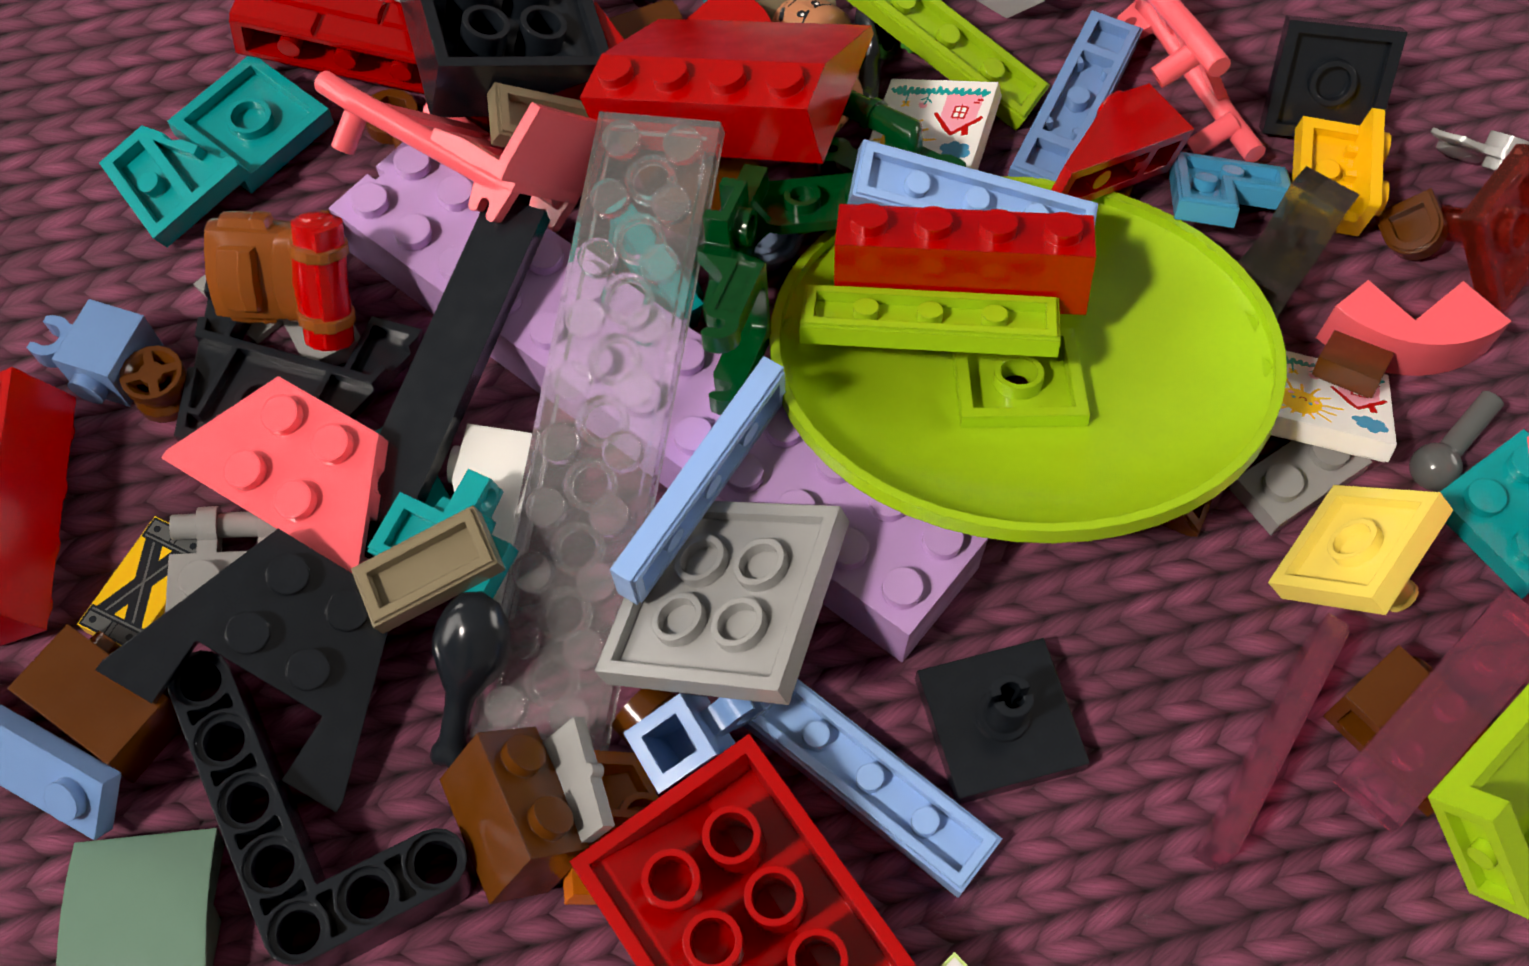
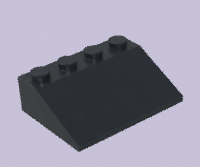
[400,0,609,118]

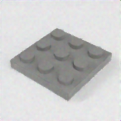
[595,501,850,705]

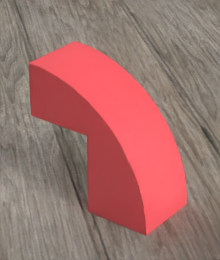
[1316,280,1512,376]

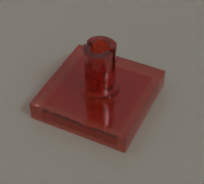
[1441,144,1529,313]

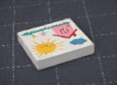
[869,79,1002,170]
[1271,351,1397,462]

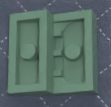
[56,828,225,966]

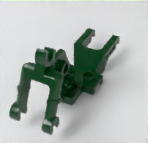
[696,90,966,415]

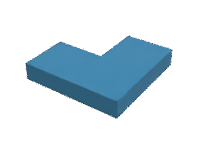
[1169,152,1294,228]

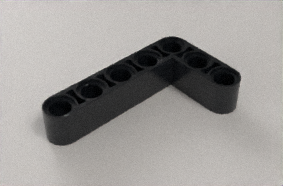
[168,650,478,966]

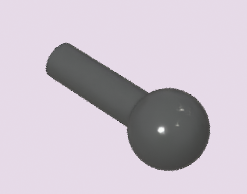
[1409,391,1504,492]

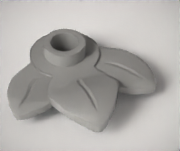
[1431,127,1529,178]

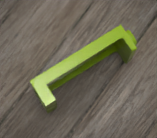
[1428,684,1529,919]

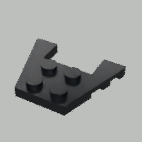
[174,280,424,442]
[95,528,388,812]

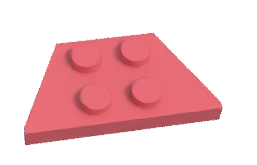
[161,376,389,573]

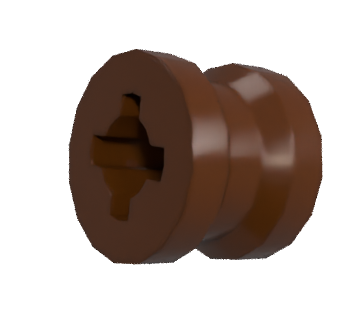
[119,345,187,423]

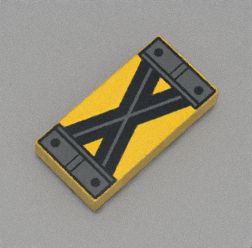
[77,516,197,646]

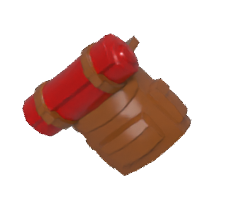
[204,210,356,351]

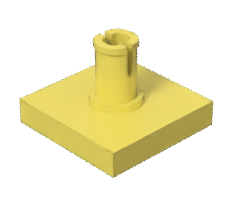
[1268,485,1453,615]

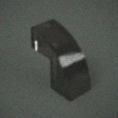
[1238,166,1360,321]

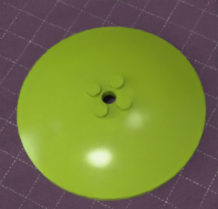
[769,176,1287,544]

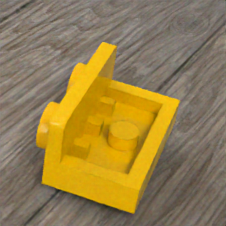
[1289,108,1391,236]

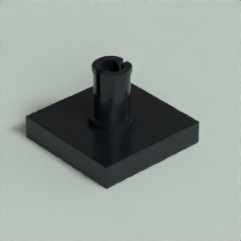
[1259,15,1408,137]
[915,638,1090,805]

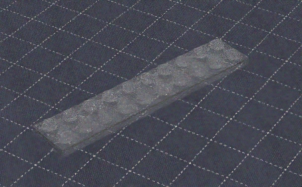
[469,111,725,755]

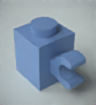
[26,299,165,407]
[623,693,767,794]

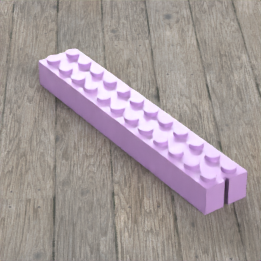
[329,142,988,662]

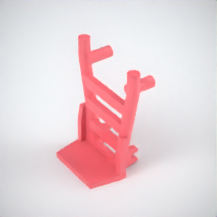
[1117,0,1266,162]
[314,71,615,233]

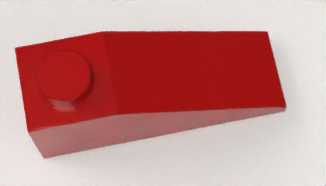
[1051,83,1194,201]

